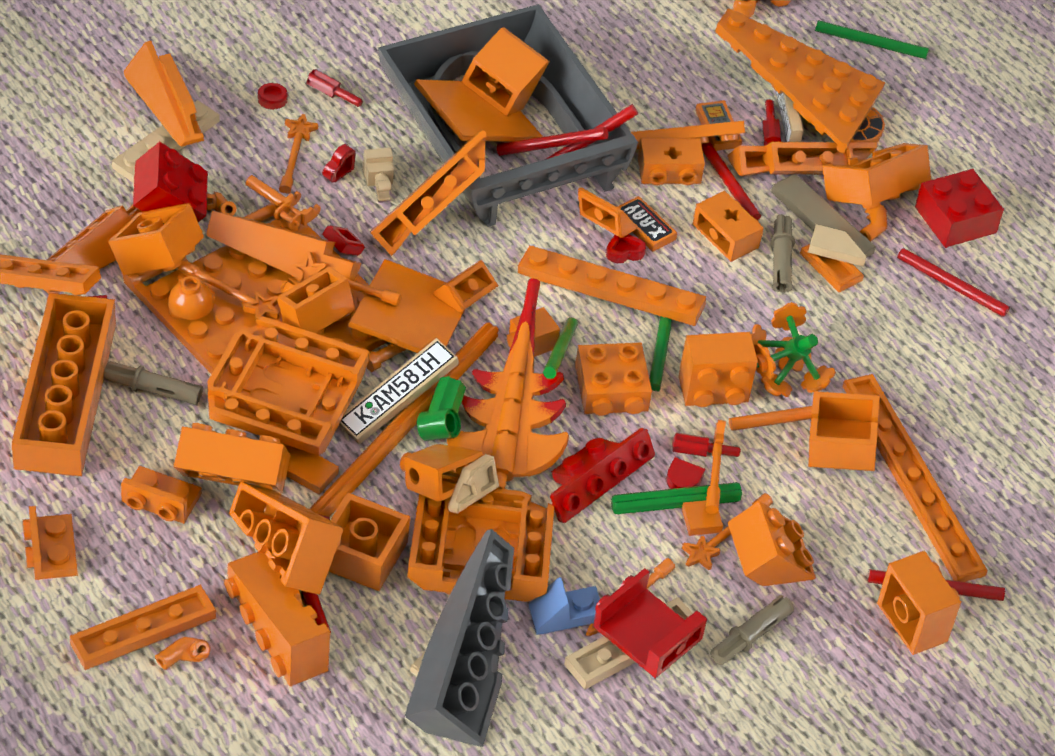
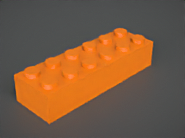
[11,292,116,476]

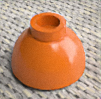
[168,276,214,320]

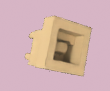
[362,147,394,202]

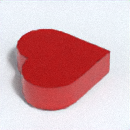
[322,144,356,183]
[606,234,646,263]

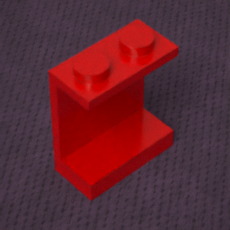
[593,568,707,679]

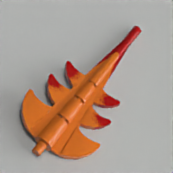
[447,278,569,489]

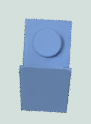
[529,577,600,635]

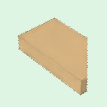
[808,224,866,267]
[448,454,499,514]

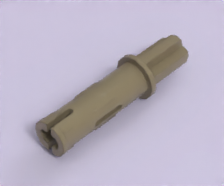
[770,214,795,292]
[104,361,203,406]
[710,595,794,665]

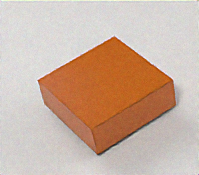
[682,500,723,536]

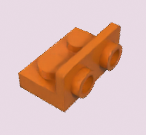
[121,466,202,524]
[23,506,78,580]

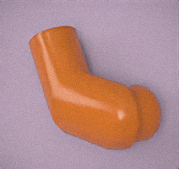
[207,192,237,216]
[860,204,888,242]
[155,637,211,670]

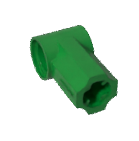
[417,376,466,441]

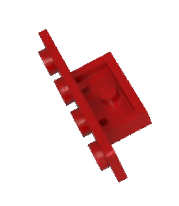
[550,428,655,523]

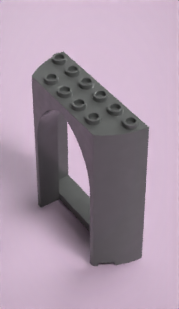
[378,4,638,227]

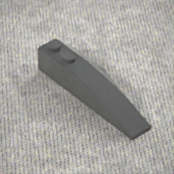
[405,529,514,747]

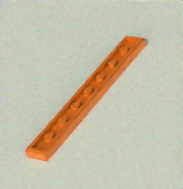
[842,374,988,582]

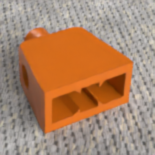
[400,444,482,502]

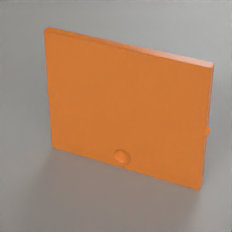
[414,79,543,142]
[348,259,465,353]

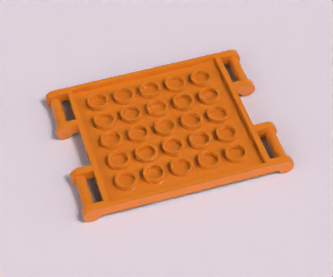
[123,202,406,374]

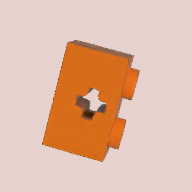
[638,138,705,185]
[693,190,763,262]

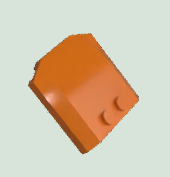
[207,316,370,456]
[407,488,554,602]

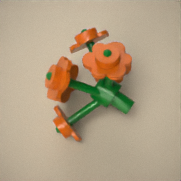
[751,302,836,397]

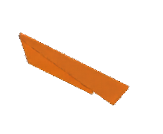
[124,41,204,146]
[370,129,486,256]
[727,142,878,176]
[46,205,142,294]
[206,211,361,281]

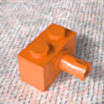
[277,266,355,333]

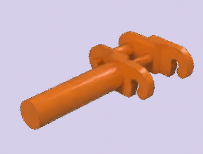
[245,175,321,230]

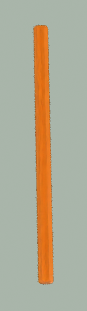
[310,322,499,517]

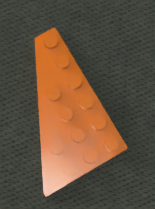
[715,8,885,153]

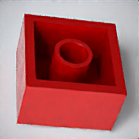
[133,141,208,222]
[915,169,1004,248]

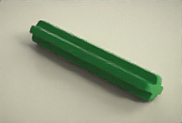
[611,482,742,515]

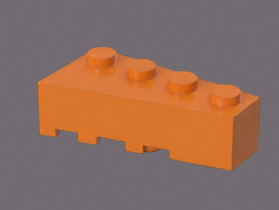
[229,481,344,595]
[224,552,330,687]

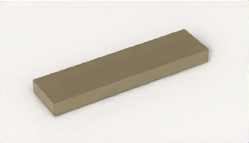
[771,174,876,265]

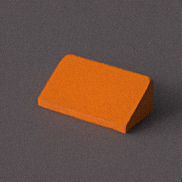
[578,187,637,238]
[432,260,499,312]

